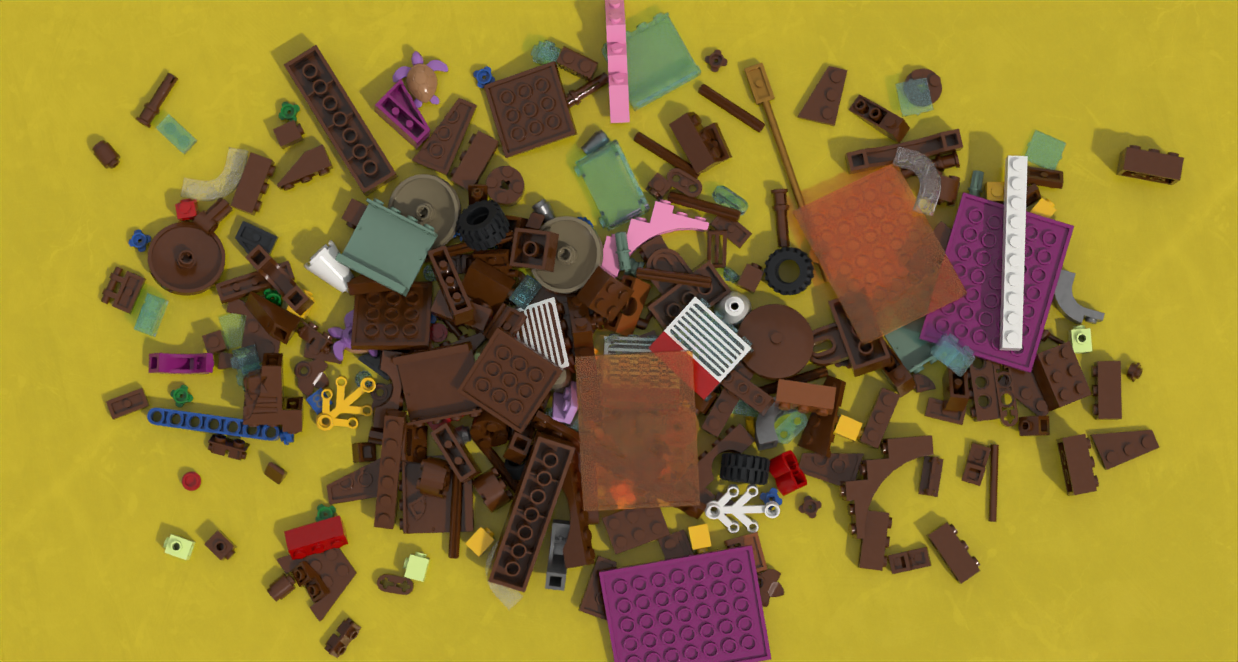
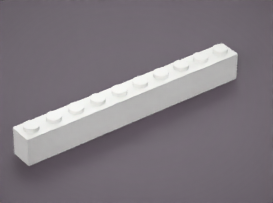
[999,155,1028,351]

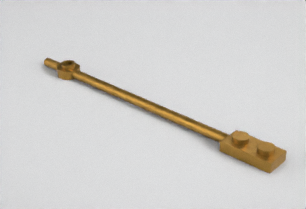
[744,63,831,282]

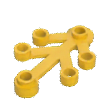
[316,375,376,431]

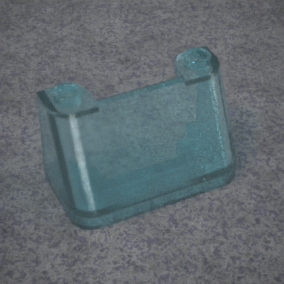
[573,139,650,231]

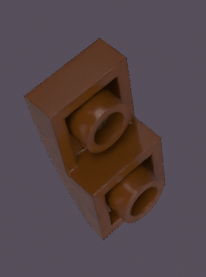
[291,561,329,603]

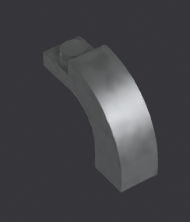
[1053,269,1105,324]
[755,396,798,451]
[545,519,570,591]

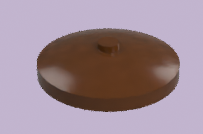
[148,222,225,296]
[736,304,814,380]

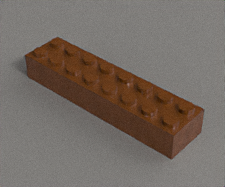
[284,45,398,196]
[487,431,575,593]

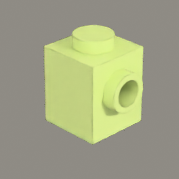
[1068,325,1092,354]
[163,534,196,560]
[403,552,430,582]

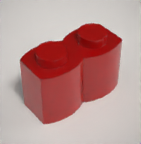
[769,450,807,496]

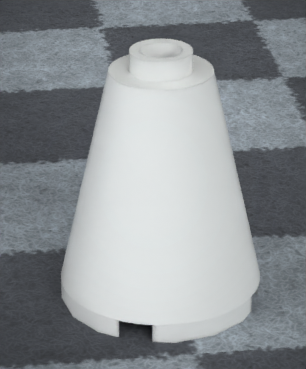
[304,240,354,293]
[714,291,752,329]

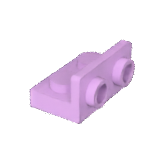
[552,381,579,424]

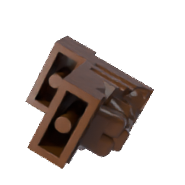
[243,353,304,434]

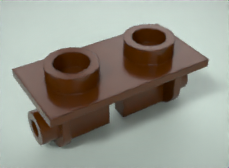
[468,184,488,205]
[297,320,334,354]
[208,434,250,461]
[918,456,944,497]
[324,618,362,658]

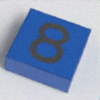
[306,388,333,415]

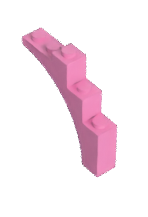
[605,0,630,123]
[601,199,709,277]

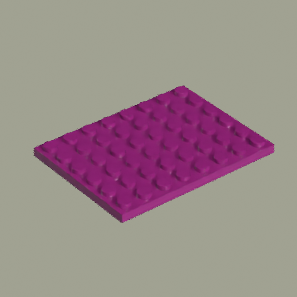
[919,192,1074,373]
[599,544,771,662]

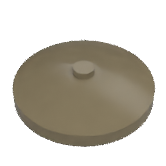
[388,174,461,250]
[531,216,603,294]

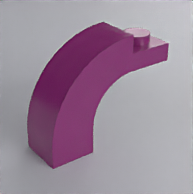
[149,353,214,374]

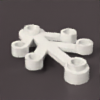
[704,484,780,533]

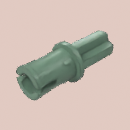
[967,170,984,197]
[615,232,632,271]

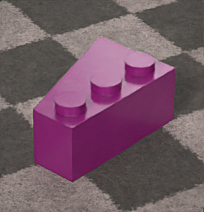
[374,79,430,149]

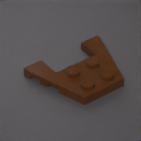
[217,299,281,370]
[277,548,357,622]

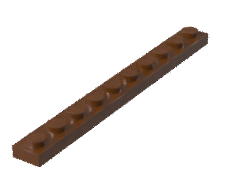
[530,410,707,519]

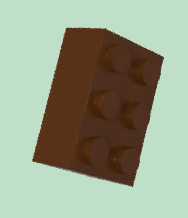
[1116,145,1184,185]
[1032,341,1092,411]
[1056,434,1099,496]
[602,498,670,554]

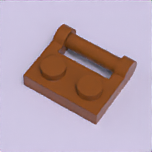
[724,532,767,572]

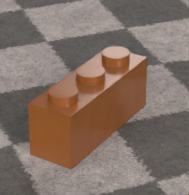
[774,379,836,416]

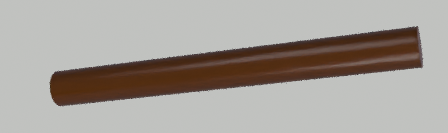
[989,444,999,522]

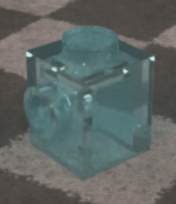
[531,40,561,65]

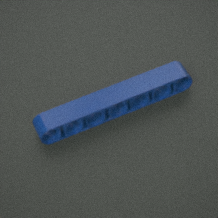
[147,408,281,441]

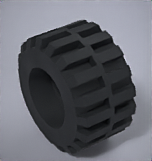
[456,200,510,251]
[764,247,814,295]
[719,453,770,485]

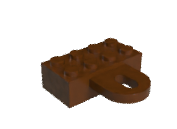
[645,248,732,335]
[809,289,891,377]

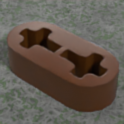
[377,574,414,595]

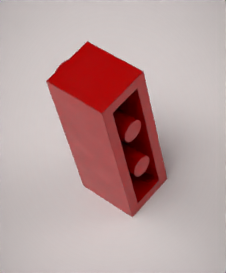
[284,515,348,560]

